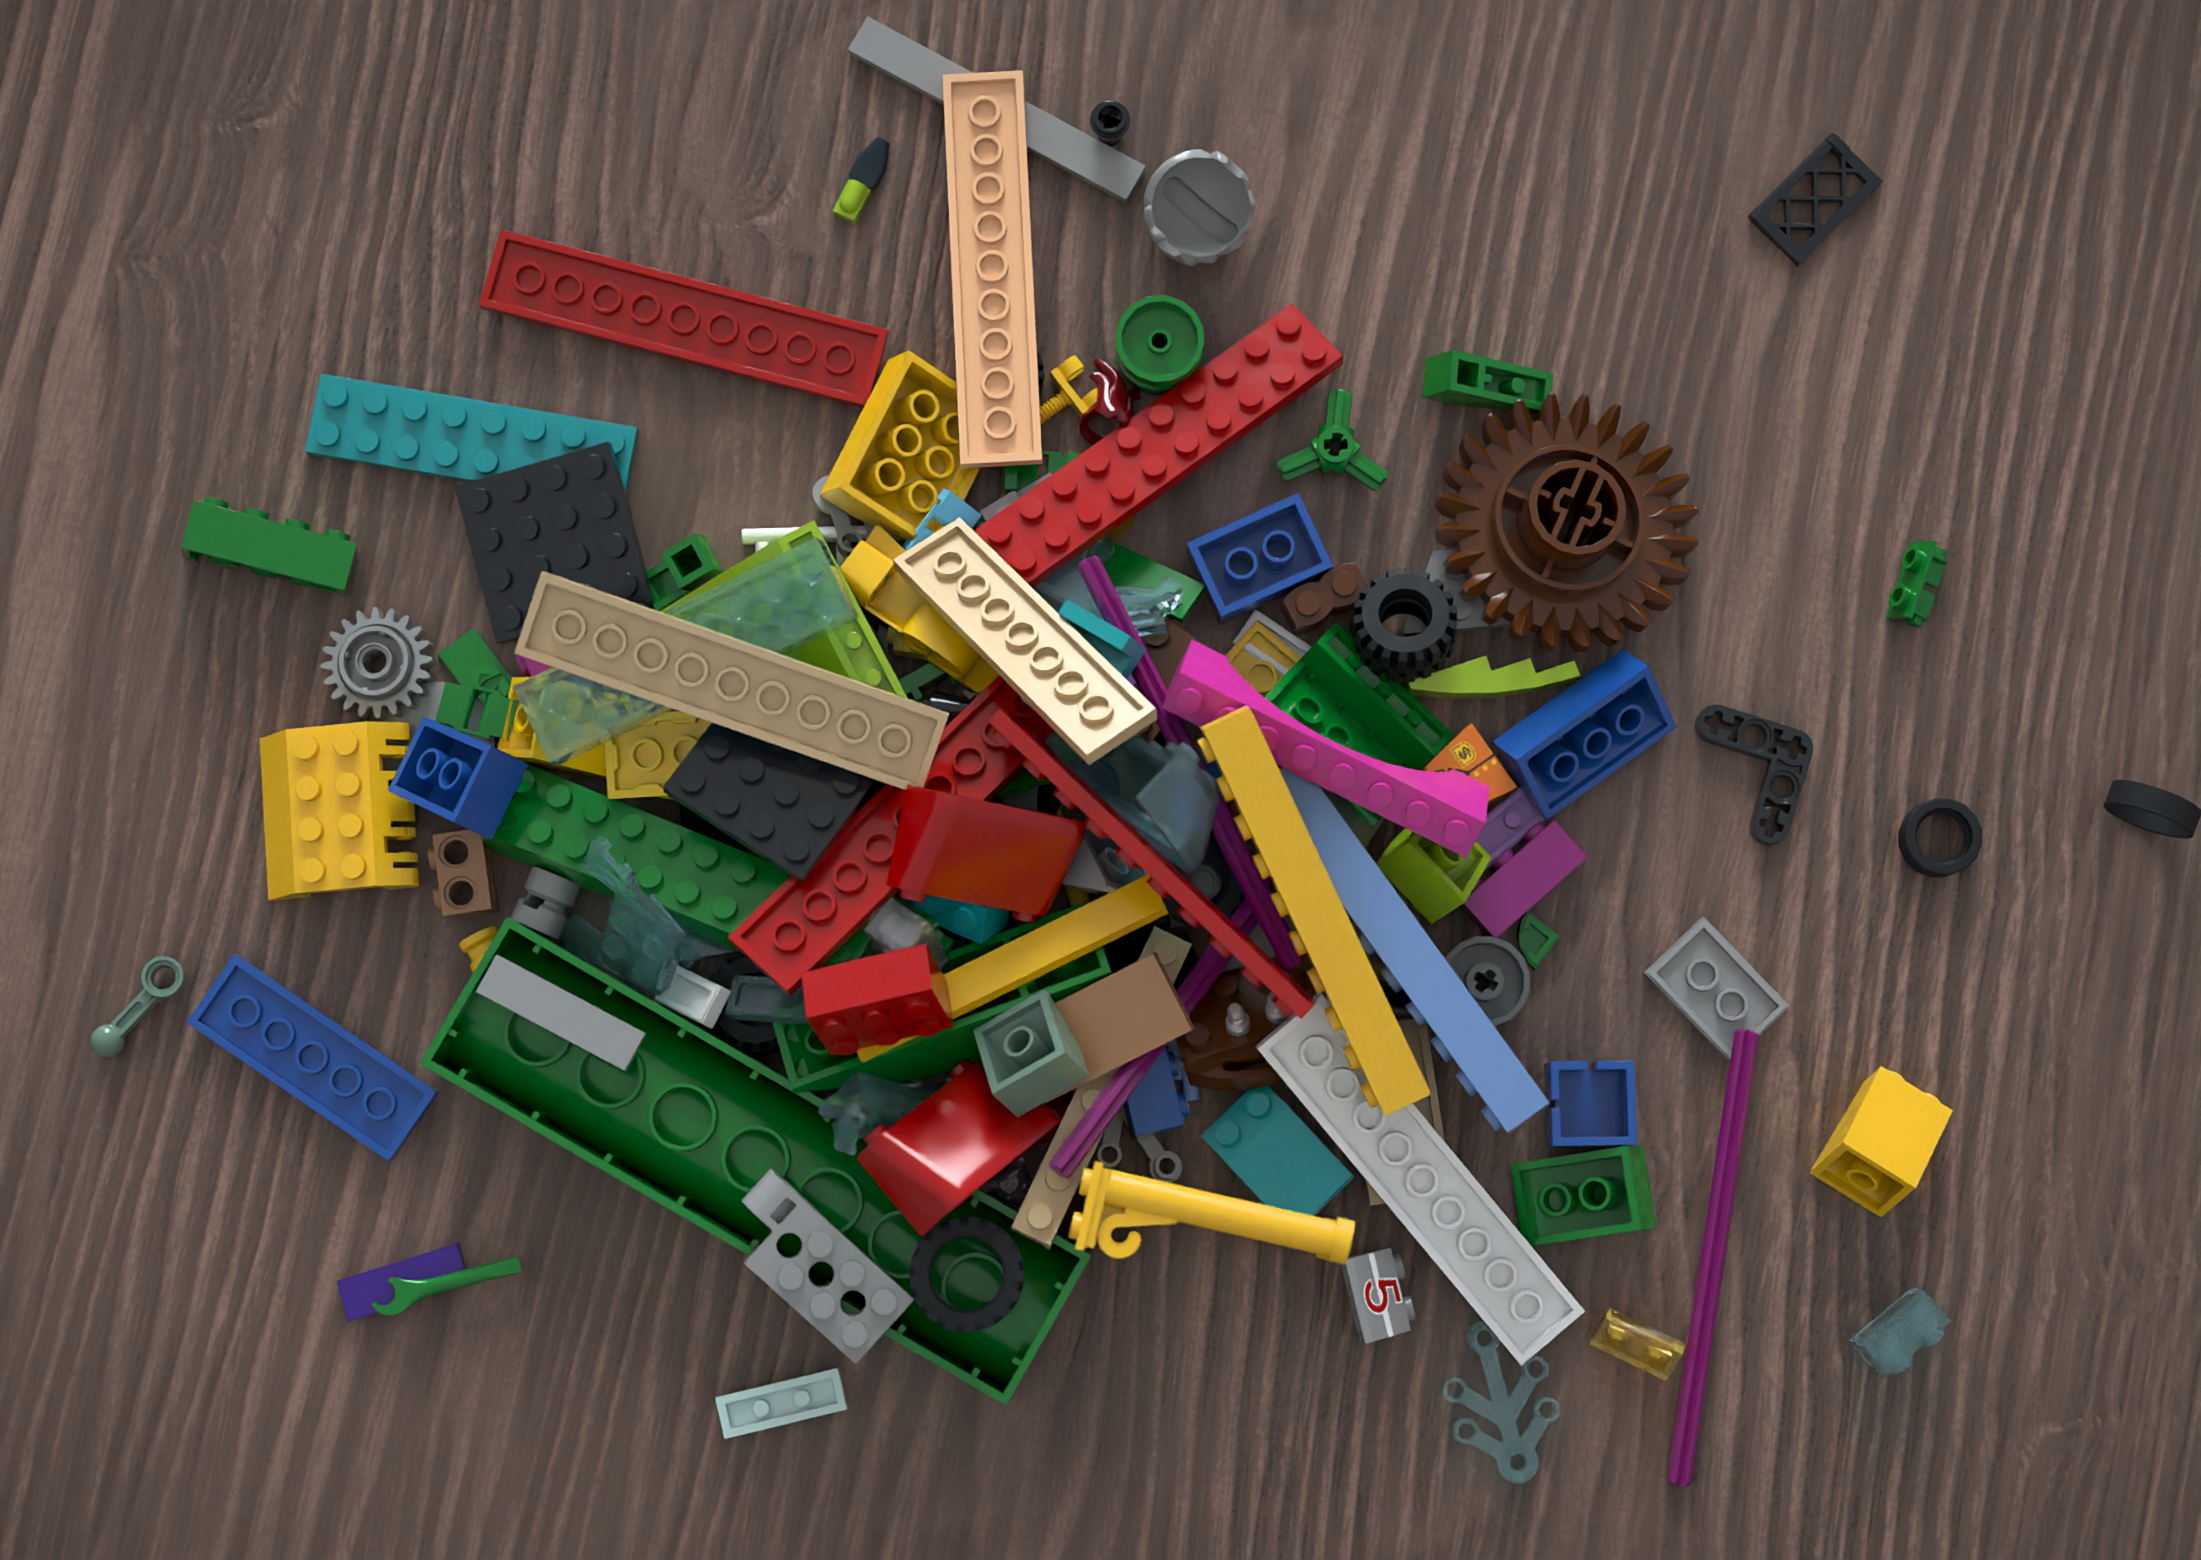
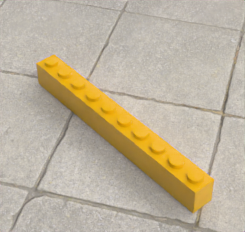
[1197,706,1431,1116]

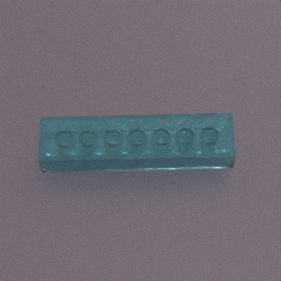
[513,537,860,764]

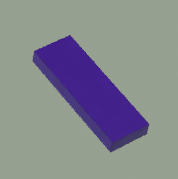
[336,1244,466,1321]

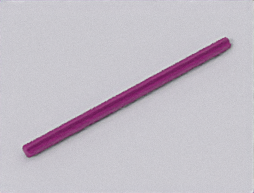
[1078,556,1305,971]
[1049,877,1277,1178]
[1667,1029,1759,1487]

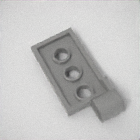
[741,1168,914,1364]

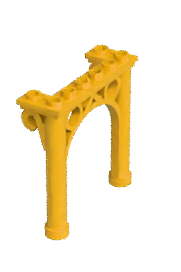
[1069,1161,1355,1265]

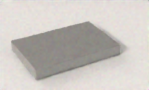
[1642,916,1790,1064]

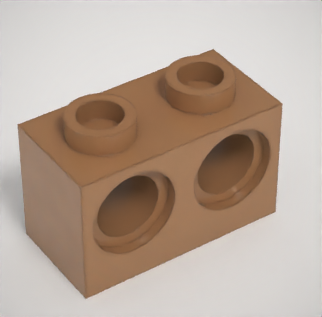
[428,829,499,920]

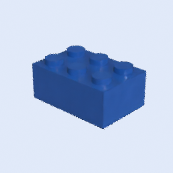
[1186,493,1333,625]
[387,716,528,840]

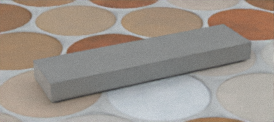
[476,954,647,1072]

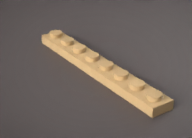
[1010,926,1192,1248]

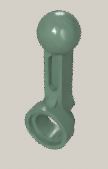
[91,956,186,1057]

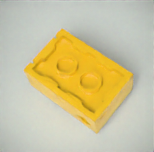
[602,711,712,799]

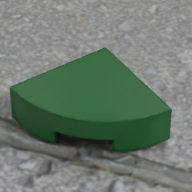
[1517,911,1560,970]

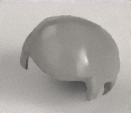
[1143,149,1255,266]

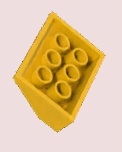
[819,350,981,540]

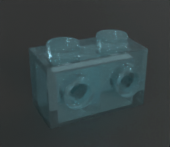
[1849,1287,1951,1376]

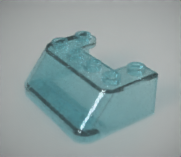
[1044,731,1220,874]

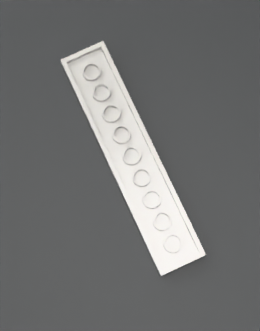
[1255,993,1585,1366]

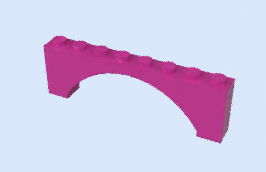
[1162,640,1489,858]

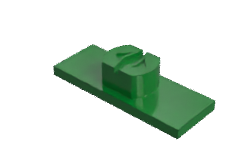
[1088,537,1206,623]
[438,628,512,705]

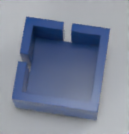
[1544,1060,1637,1147]

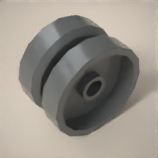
[1444,936,1530,1027]

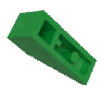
[1422,350,1553,413]

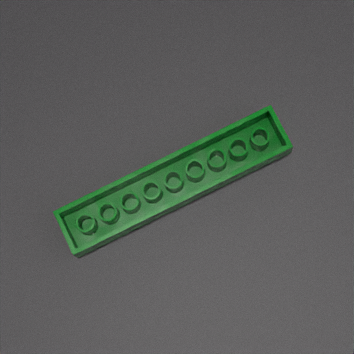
[480,765,891,968]

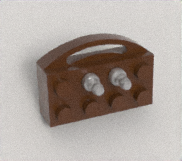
[1175,953,1328,1090]

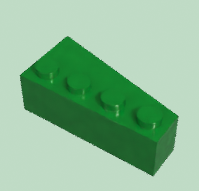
[181,497,357,595]

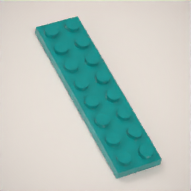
[305,374,639,497]

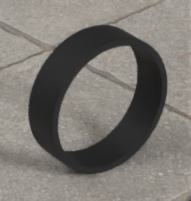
[2103,780,2201,839]

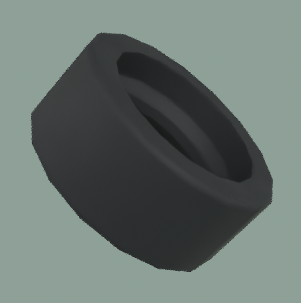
[1898,798,1982,877]

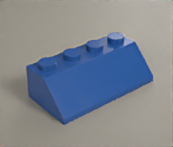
[1492,649,1677,820]

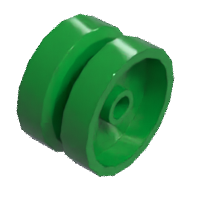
[1115,295,1204,395]

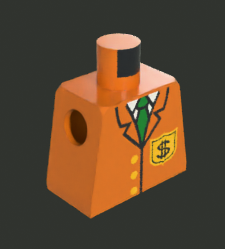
[1422,723,1517,804]

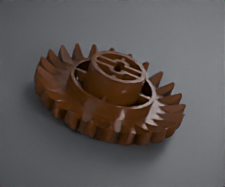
[1435,393,1699,652]

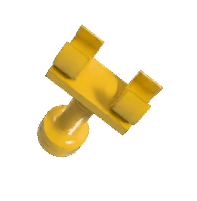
[1040,355,1098,424]

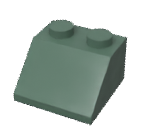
[973,989,1090,1117]

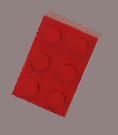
[801,944,953,1056]

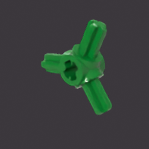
[1277,389,1388,492]

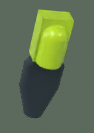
[833,137,890,224]

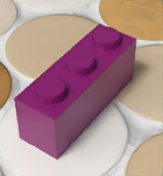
[1459,820,1587,938]

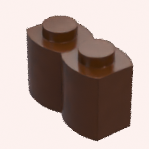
[1281,563,1368,635]

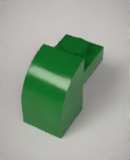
[647,533,724,611]

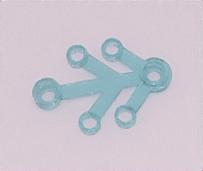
[1441,1321,1560,1483]

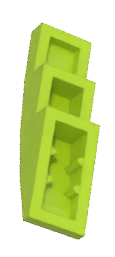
[1405,656,1580,699]

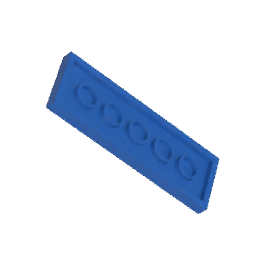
[186,954,440,1161]

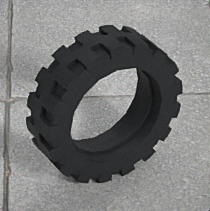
[910,1217,1025,1332]

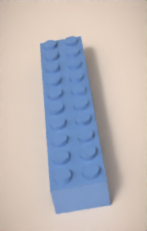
[1279,768,1550,1134]

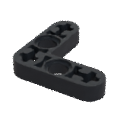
[1694,704,1813,846]

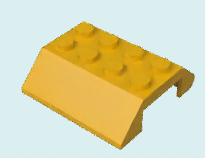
[259,721,420,901]

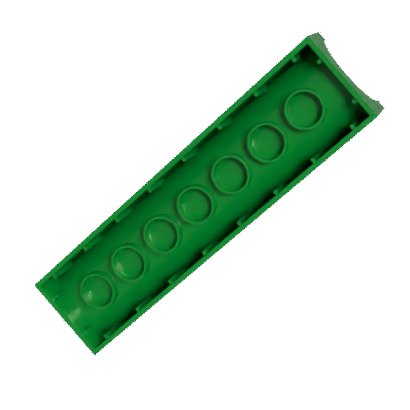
[420,917,1092,1405]

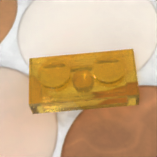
[1589,1307,1685,1381]

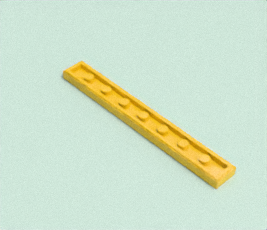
[857,874,1169,1063]

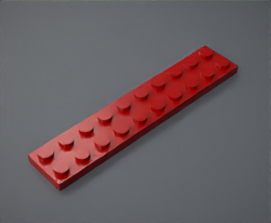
[478,229,889,408]
[974,303,1343,588]
[728,675,1059,997]
[988,709,1317,1019]

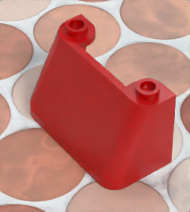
[886,784,1086,923]
[856,1059,1061,1237]

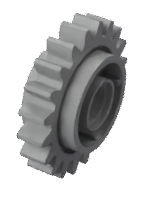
[320,607,437,721]

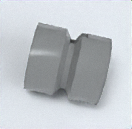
[510,866,582,940]

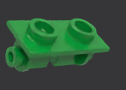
[1885,541,1948,628]

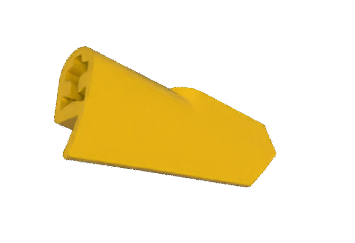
[840,525,999,694]

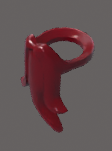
[1079,358,1141,445]

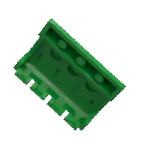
[1264,622,1454,827]

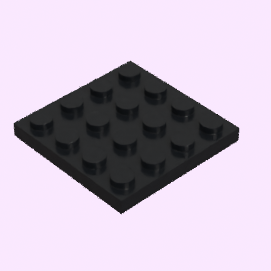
[454,442,654,644]
[663,723,878,884]

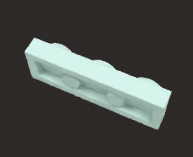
[715,1367,848,1439]

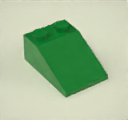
[1510,1146,1657,1246]

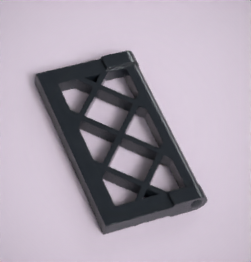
[1748,133,1883,266]

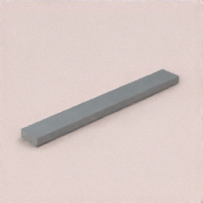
[848,16,1146,203]

